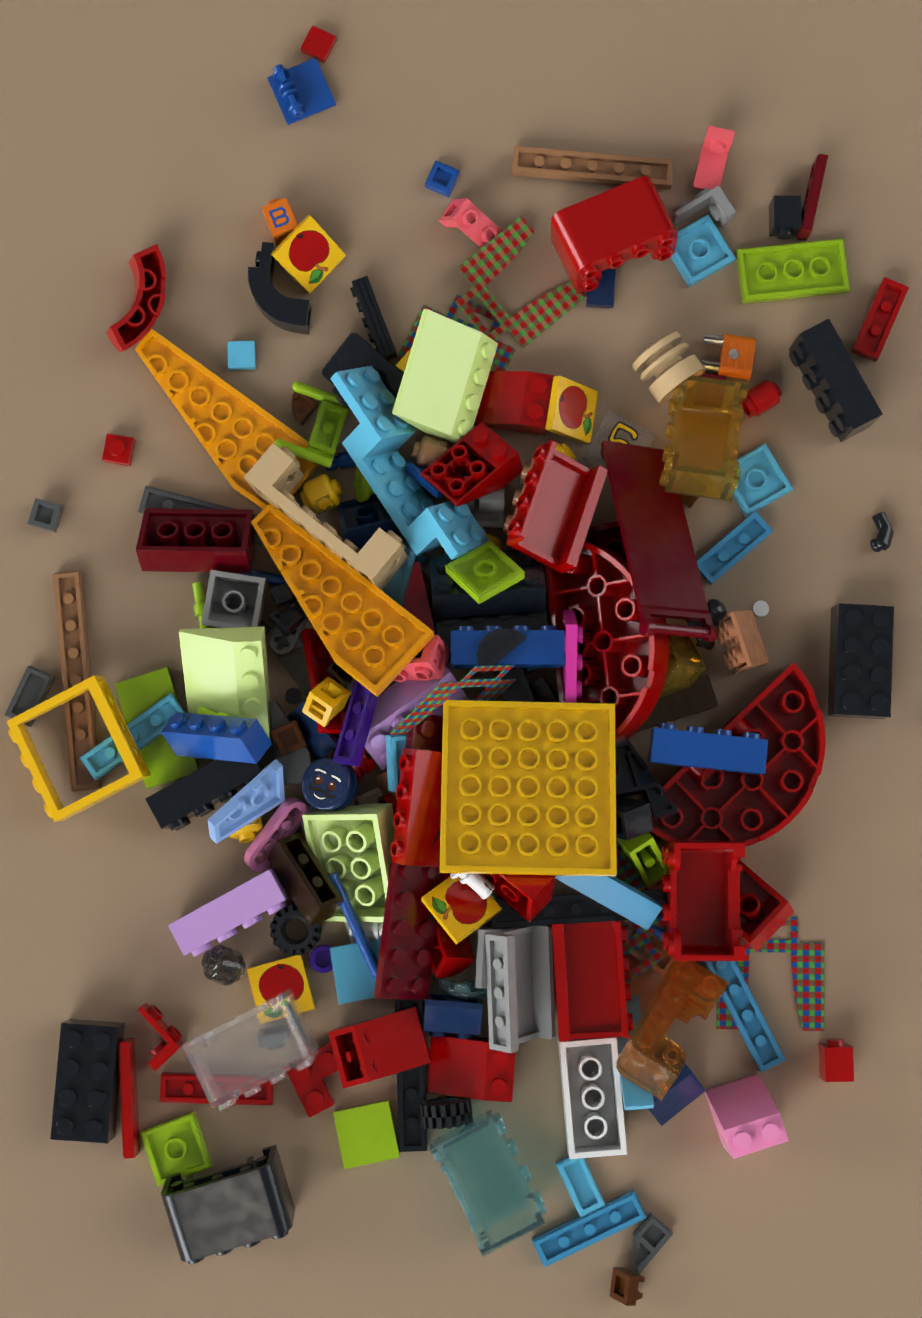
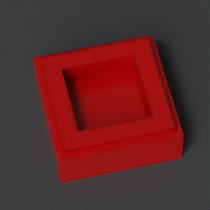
[301,25,337,63]

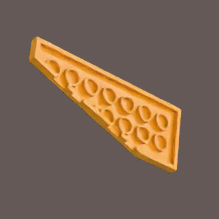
[135,328,318,510]
[251,503,435,697]

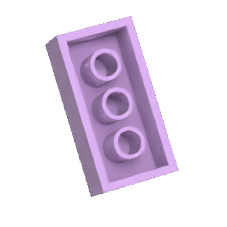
[365,666,469,771]
[168,868,291,957]

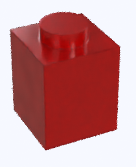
[818,1038,854,1082]

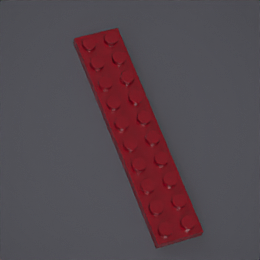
[374,712,444,1000]

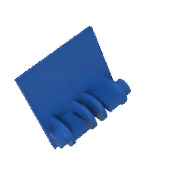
[267,58,336,125]

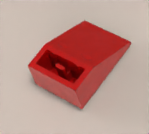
[420,422,523,507]
[328,1006,432,1089]

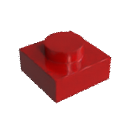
[102,433,136,466]

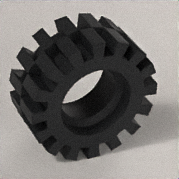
[270,904,322,956]
[420,1096,473,1129]

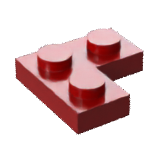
[284,1042,338,1118]

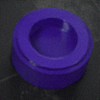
[309,944,333,973]

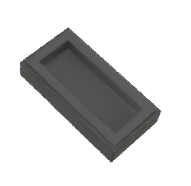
[5,665,56,727]

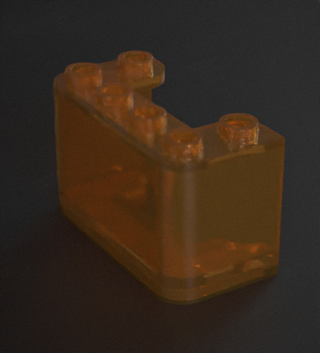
[616,960,729,1100]

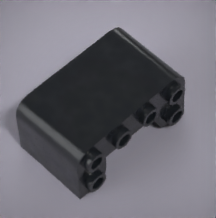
[161,1145,295,1264]

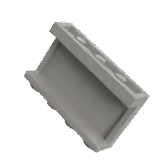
[485,925,556,1053]

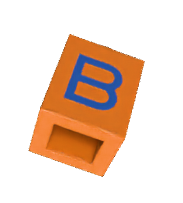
[261,198,298,246]

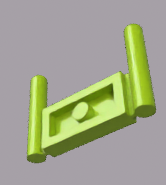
[274,381,348,468]

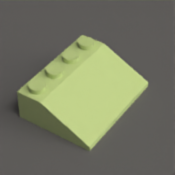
[392,309,498,444]
[179,627,273,740]
[302,803,395,922]

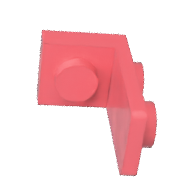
[693,125,735,191]
[438,198,502,248]
[393,635,451,682]

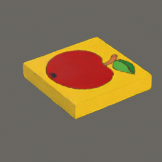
[271,215,346,294]
[545,376,598,444]
[421,877,502,945]
[246,955,316,1024]

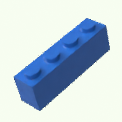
[451,625,565,668]
[161,712,272,764]
[648,723,768,775]

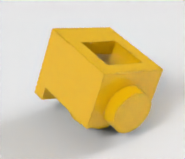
[302,676,351,727]

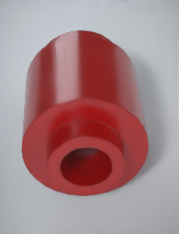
[739,380,782,418]

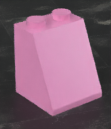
[705,1073,789,1159]

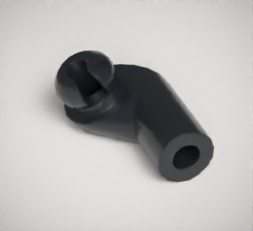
[870,511,894,552]

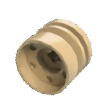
[632,331,706,404]

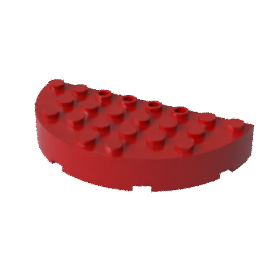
[545,542,670,744]
[644,662,826,847]

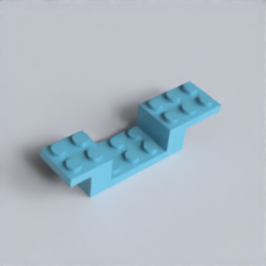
[330,366,490,560]

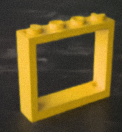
[7,675,151,822]

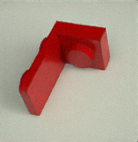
[138,1003,185,1071]

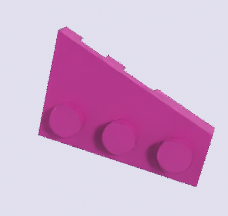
[563,610,583,703]

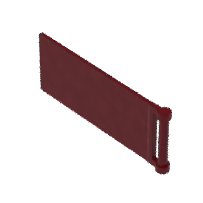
[601,441,718,642]

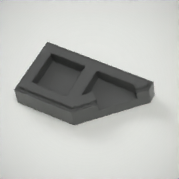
[632,1212,673,1274]

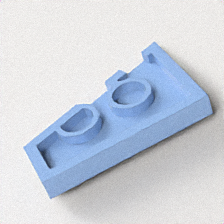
[208,759,285,844]

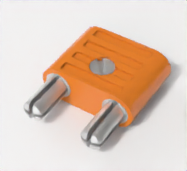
[701,333,756,380]

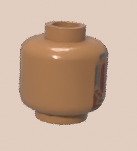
[411,435,450,468]

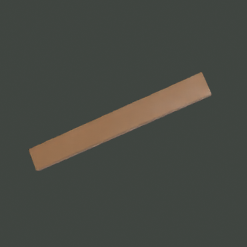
[53,570,101,792]

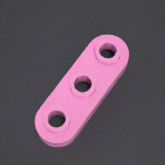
[244,797,308,872]

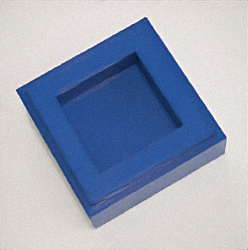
[425,160,460,197]

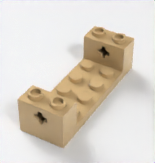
[244,443,408,590]

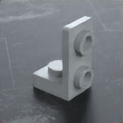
[671,185,736,227]

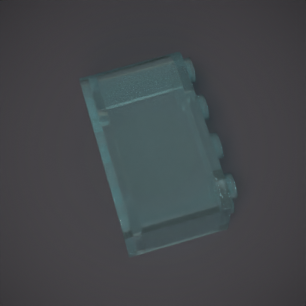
[430,1110,547,1256]

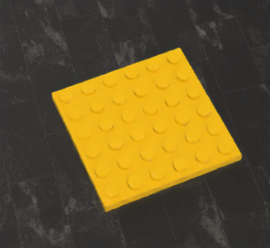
[440,700,617,877]

